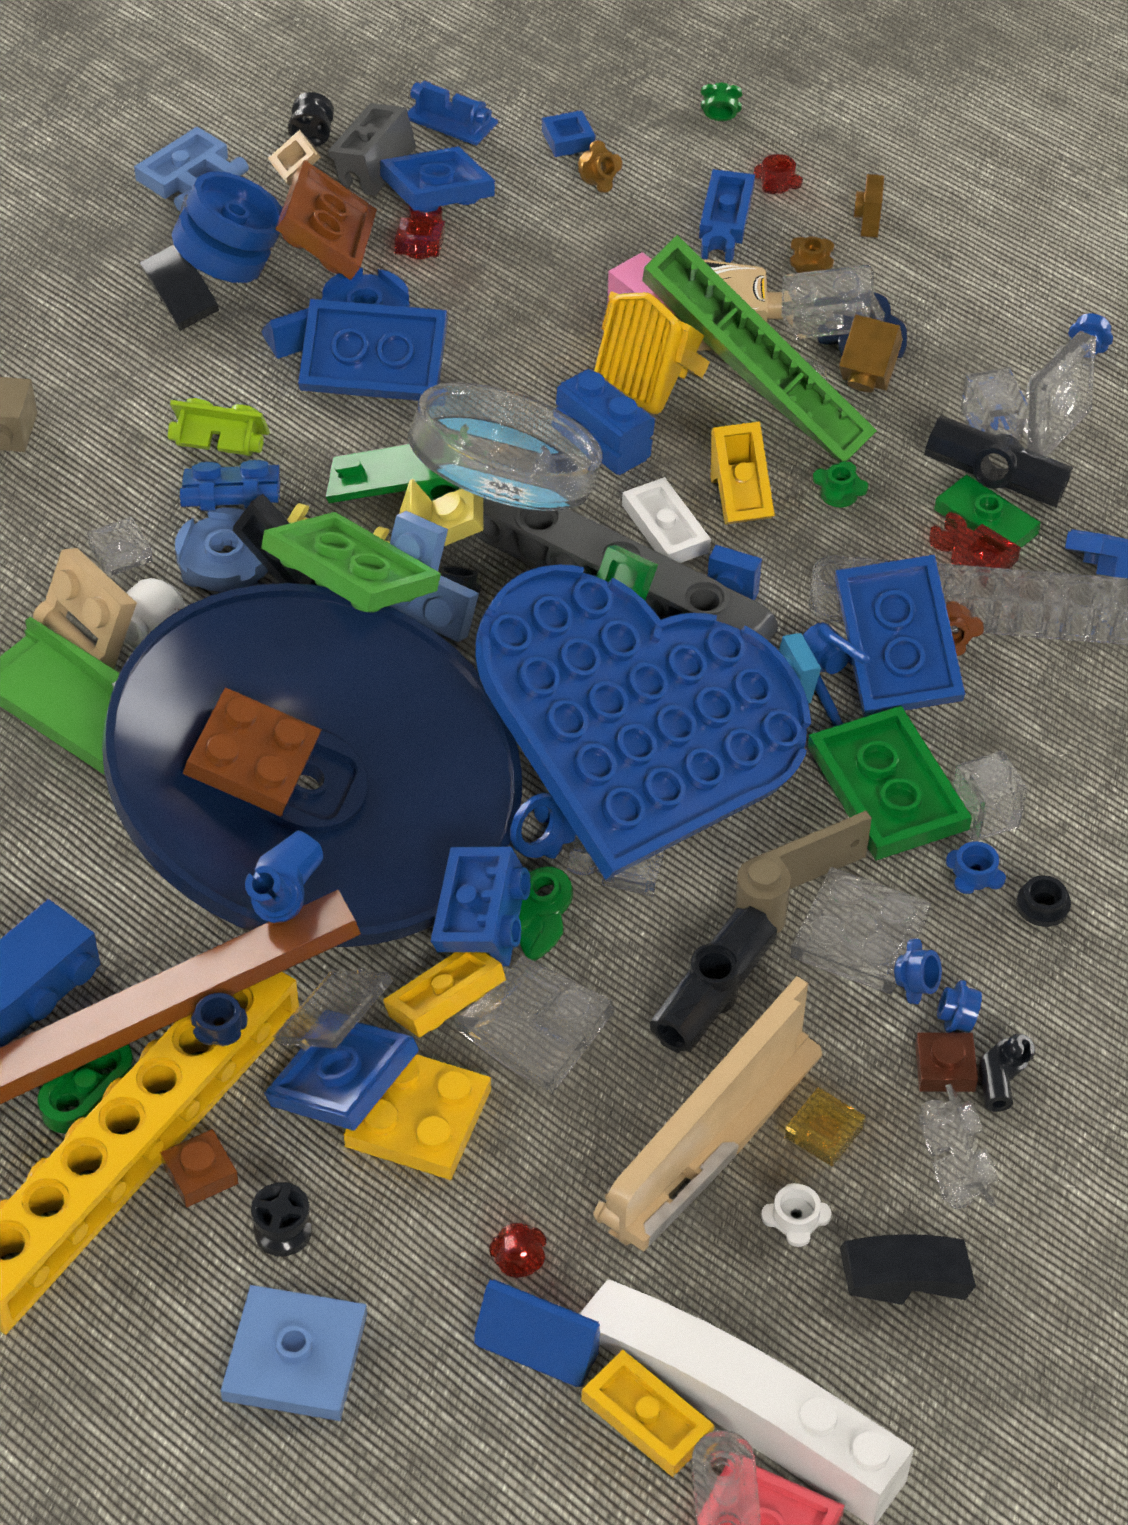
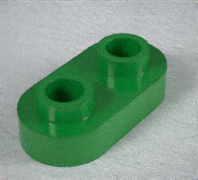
[38,1044,134,1134]

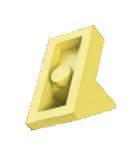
[399,479,483,546]

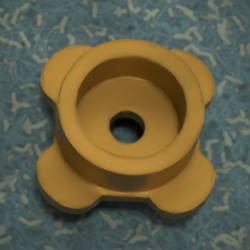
[578,140,623,193]
[790,236,834,277]

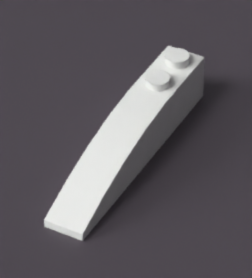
[579,1279,914,1525]

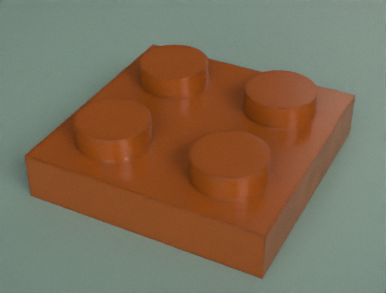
[183,687,322,816]

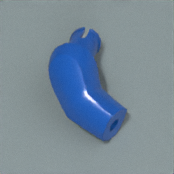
[245,830,323,923]

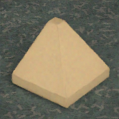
[268,130,321,186]

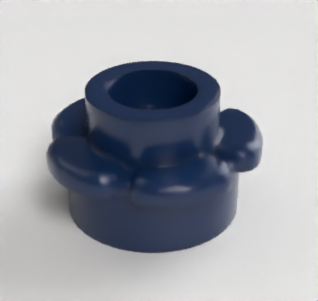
[191,993,248,1046]

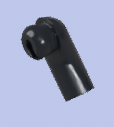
[979,1033,1035,1112]

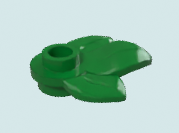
[519,866,573,962]

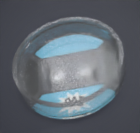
[408,382,603,511]

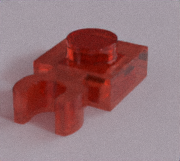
[395,206,445,259]
[929,512,1021,587]

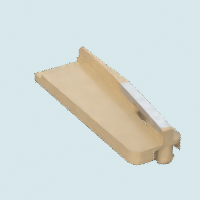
[593,976,822,1252]

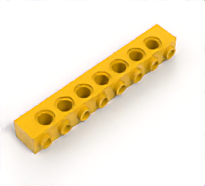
[0,972,300,1335]

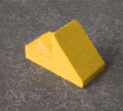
[711,421,775,525]

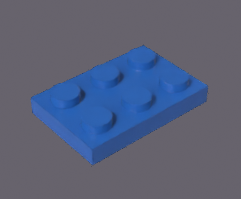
[298,299,448,402]
[835,554,965,717]

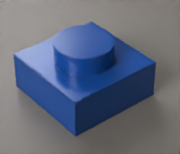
[542,110,595,157]
[708,545,762,601]

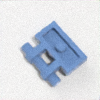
[134,126,249,212]

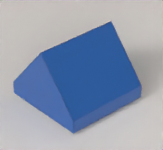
[261,308,309,359]

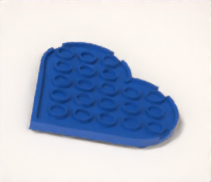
[475,564,811,880]

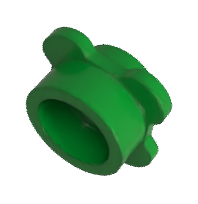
[700,83,743,121]
[813,461,868,508]

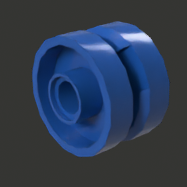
[171,171,282,283]

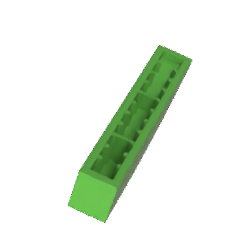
[642,235,877,462]

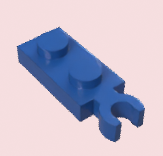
[699,169,755,263]

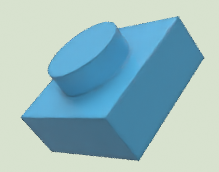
[779,633,821,704]

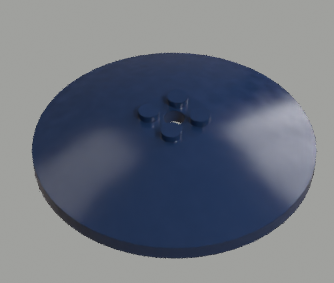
[102,583,522,947]

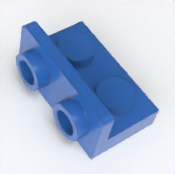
[430,847,531,966]

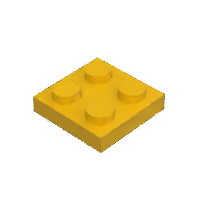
[344,1054,491,1180]

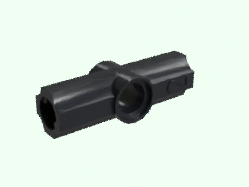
[924,415,1073,508]
[650,906,777,1053]

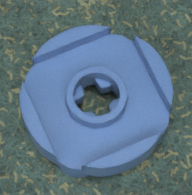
[175,508,268,592]

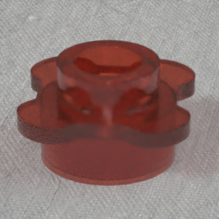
[753,154,803,194]

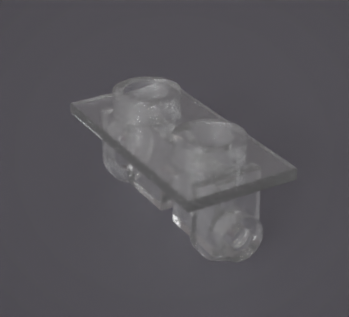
[918,1084,998,1209]

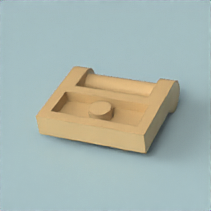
[33,548,137,669]

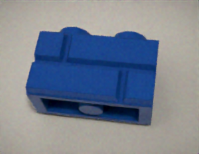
[554,368,655,475]

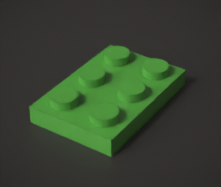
[261,512,441,612]

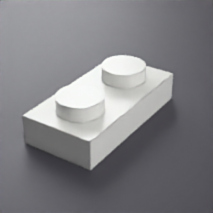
[622,477,711,563]

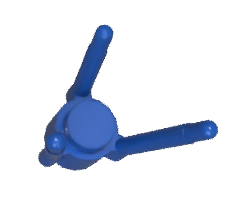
[803,622,870,727]

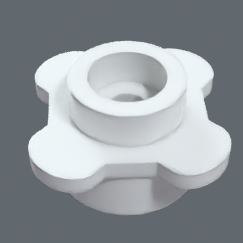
[761,1183,831,1247]

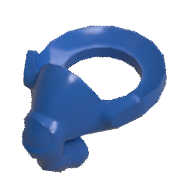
[510,793,579,859]

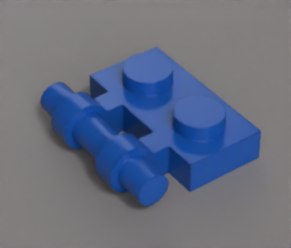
[180,460,281,511]

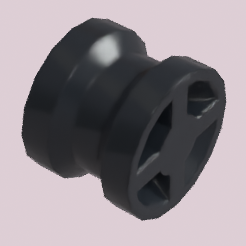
[288,92,334,147]
[251,1182,312,1257]

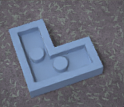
[390,511,479,642]

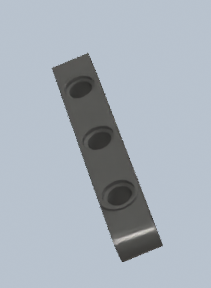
[475,495,778,641]

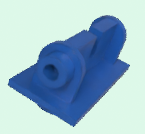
[408,81,498,146]

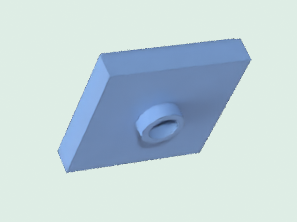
[221,1285,367,1421]

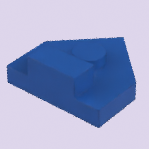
[1064,529,1128,580]

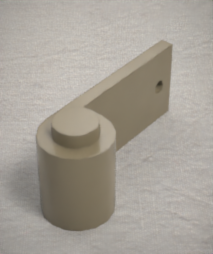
[734,811,872,933]

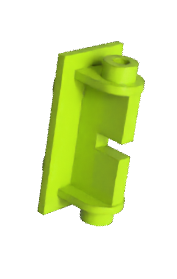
[168,398,270,456]

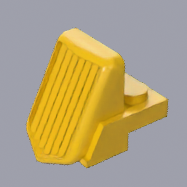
[594,291,710,415]

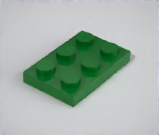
[808,706,972,861]

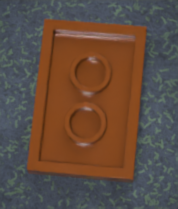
[275,159,377,280]

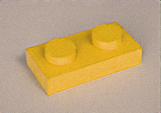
[383,952,506,1038]
[581,1349,714,1478]

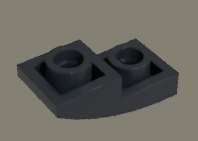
[140,245,219,331]
[840,1234,976,1305]

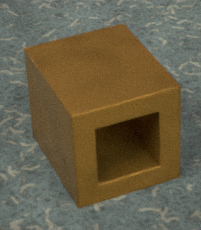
[839,314,903,392]

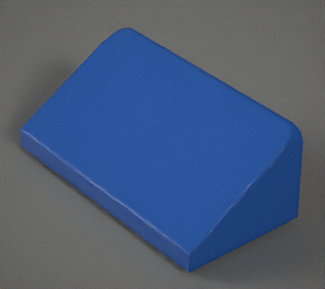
[474,1279,600,1387]

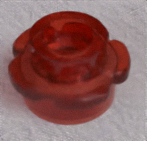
[489,1223,546,1278]

